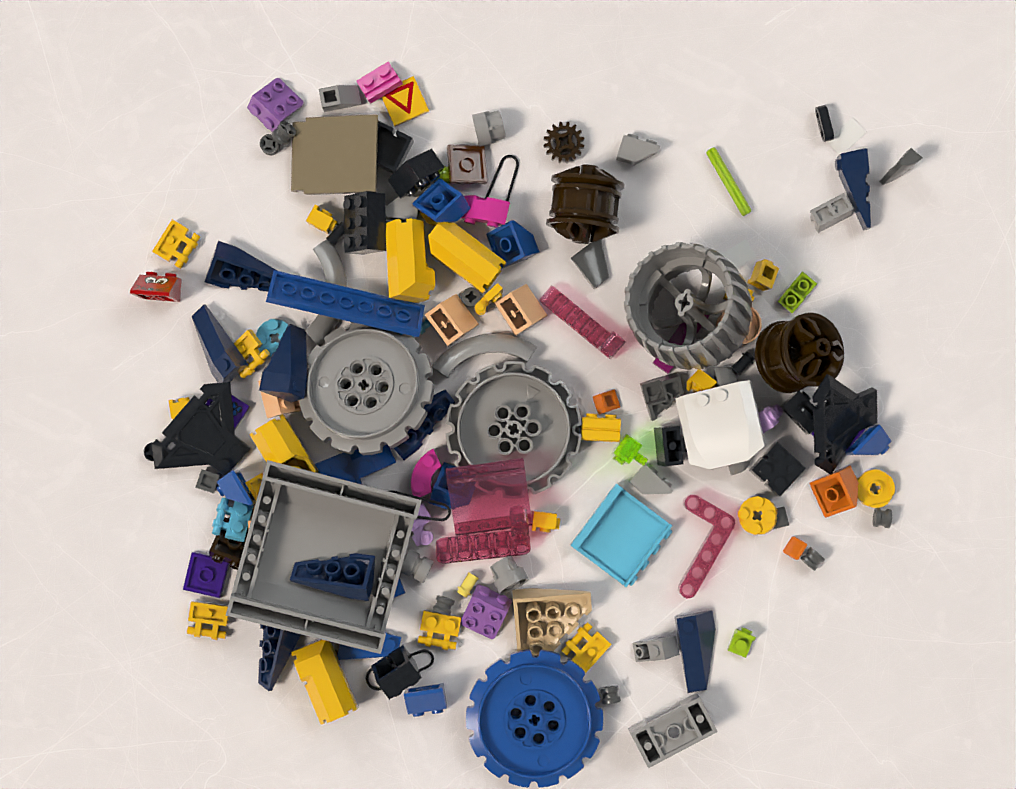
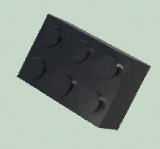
[343,191,386,255]

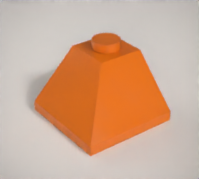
[809,465,858,518]

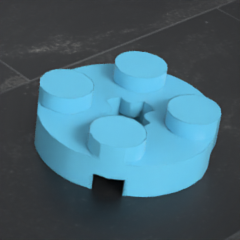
[256,319,288,357]

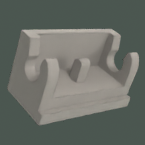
[810,193,853,233]

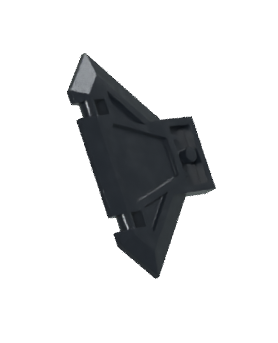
[812,374,877,474]
[152,382,250,476]

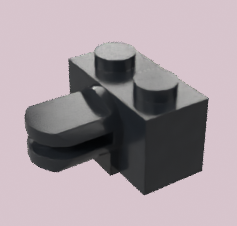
[780,391,817,435]
[654,426,687,467]

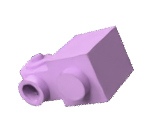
[758,404,783,433]
[412,503,433,547]

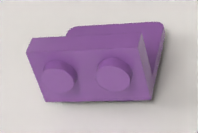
[247,78,303,132]
[460,584,512,639]

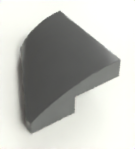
[879,148,923,185]
[571,240,609,289]
[640,372,684,421]

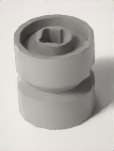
[401,549,434,583]

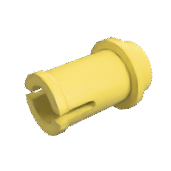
[457,572,479,598]

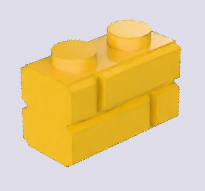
[581,413,621,442]

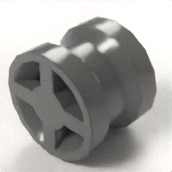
[272,121,296,146]
[260,134,280,156]
[462,287,481,308]
[872,508,892,529]
[800,547,825,571]
[432,595,455,616]
[599,685,621,704]

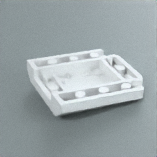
[675,380,766,470]

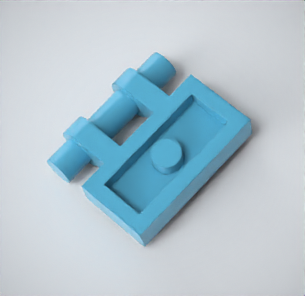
[212,498,254,542]

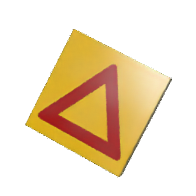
[381,76,429,127]

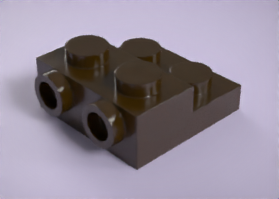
[209,517,249,570]

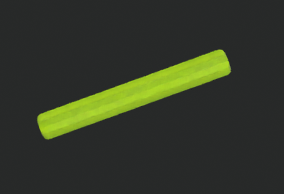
[706,147,751,216]

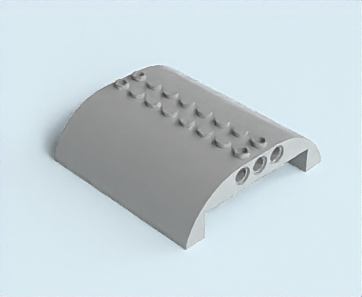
[226,460,422,654]

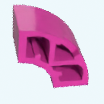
[461,195,510,228]
[411,449,442,497]

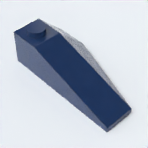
[835,148,871,231]
[204,241,278,292]
[191,304,249,383]
[259,324,307,402]
[394,389,456,460]
[290,553,375,601]
[674,610,716,693]
[258,624,301,691]

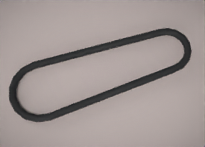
[485,155,519,202]
[388,490,451,521]
[365,649,434,691]

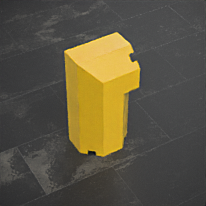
[386,218,435,303]
[428,223,506,294]
[249,414,318,473]
[291,639,358,725]

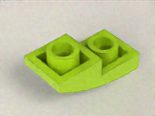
[777,271,817,313]

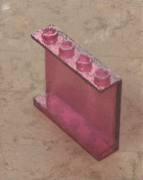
[446,458,532,536]

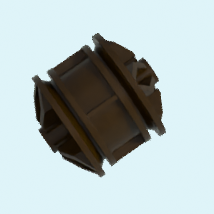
[546,164,625,244]
[755,313,844,393]

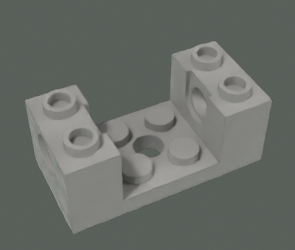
[628,693,718,768]

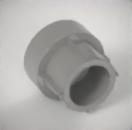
[472,110,506,147]
[490,556,529,595]

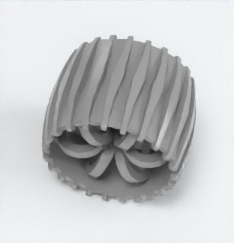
[624,242,753,370]

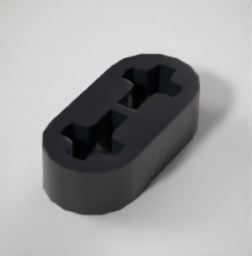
[815,105,834,142]

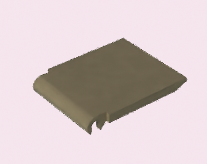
[291,114,378,195]

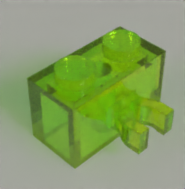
[611,434,648,466]

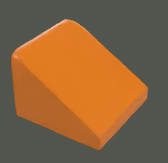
[593,389,620,414]
[783,536,807,560]

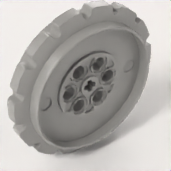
[299,323,434,455]
[446,361,582,498]

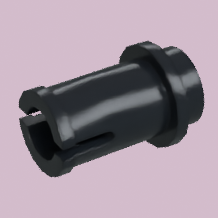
[326,222,344,246]
[731,352,755,376]

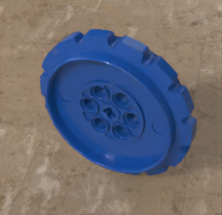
[466,649,603,788]

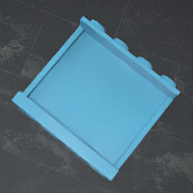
[570,484,673,588]

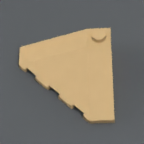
[512,588,592,656]

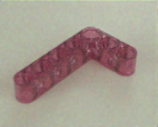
[539,285,626,359]
[678,494,735,599]
[435,506,531,564]

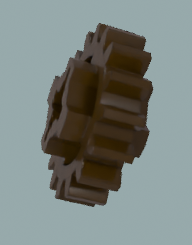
[543,122,584,164]

